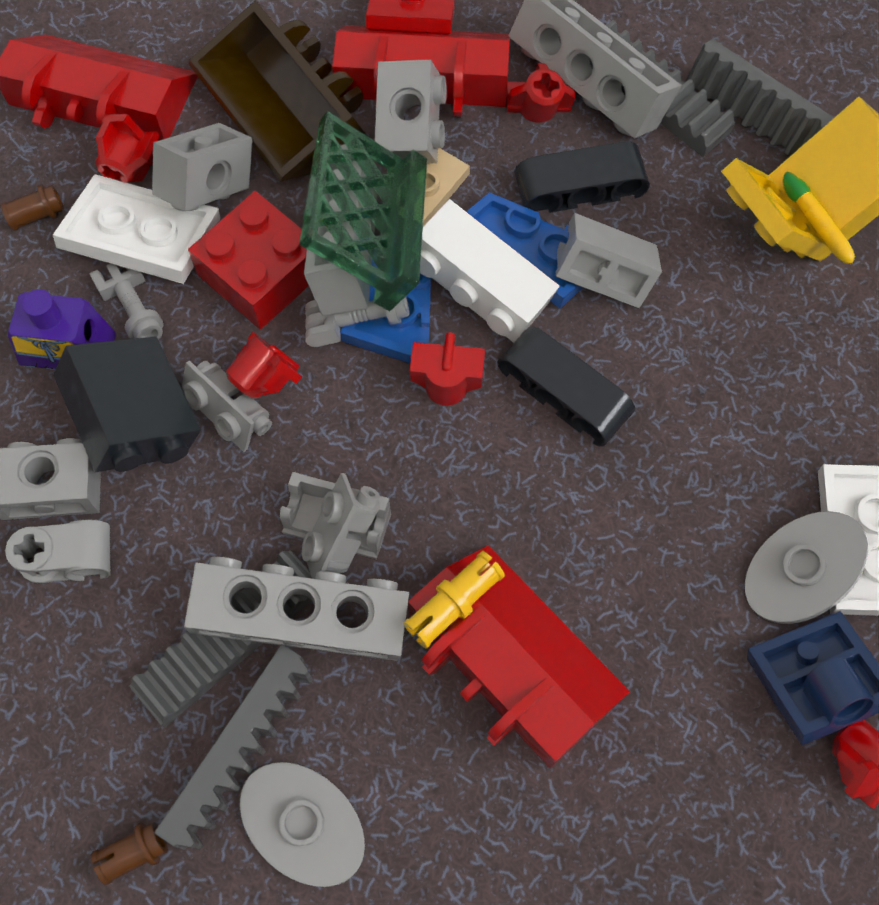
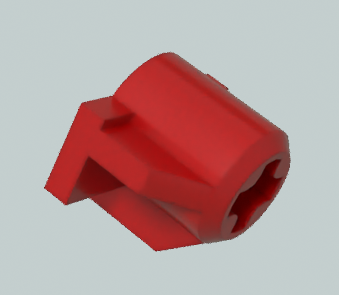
[506,63,575,123]
[95,114,159,183]
[226,332,302,399]
[409,332,485,406]
[832,720,879,808]

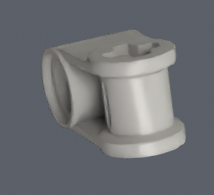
[5,520,110,583]

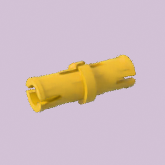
[403,551,505,648]

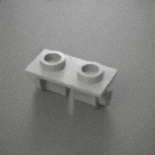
[181,361,272,452]
[302,473,380,579]

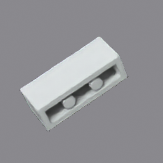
[407,199,560,343]

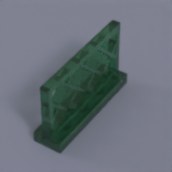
[299,111,427,312]

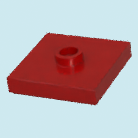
[366,0,455,34]

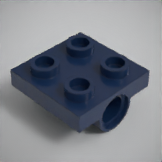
[747,611,879,745]

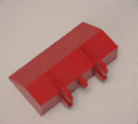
[332,25,510,117]
[0,34,198,141]
[408,545,630,769]

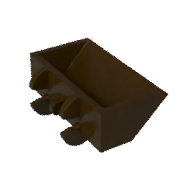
[188,0,370,182]

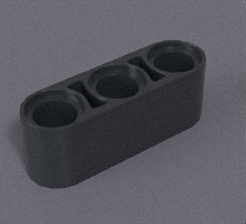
[514,141,650,213]
[497,326,635,447]

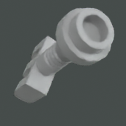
[89,263,163,340]
[305,286,409,347]

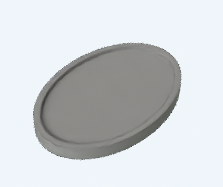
[745,511,868,624]
[240,762,365,887]

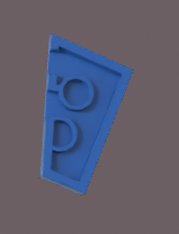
[466,192,584,309]
[340,218,431,363]

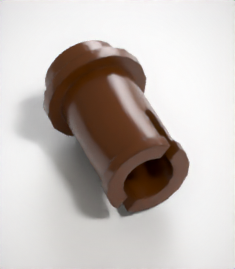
[1,184,64,231]
[91,822,168,885]

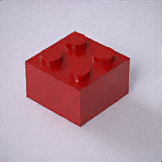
[188,191,309,330]

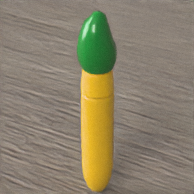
[783,172,855,264]

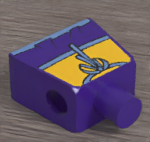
[8,289,116,370]

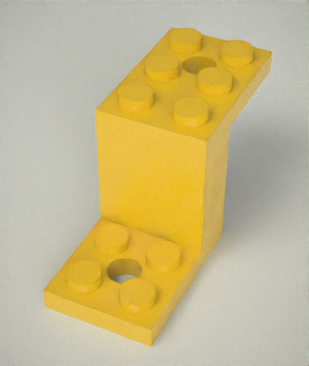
[721,97,879,261]

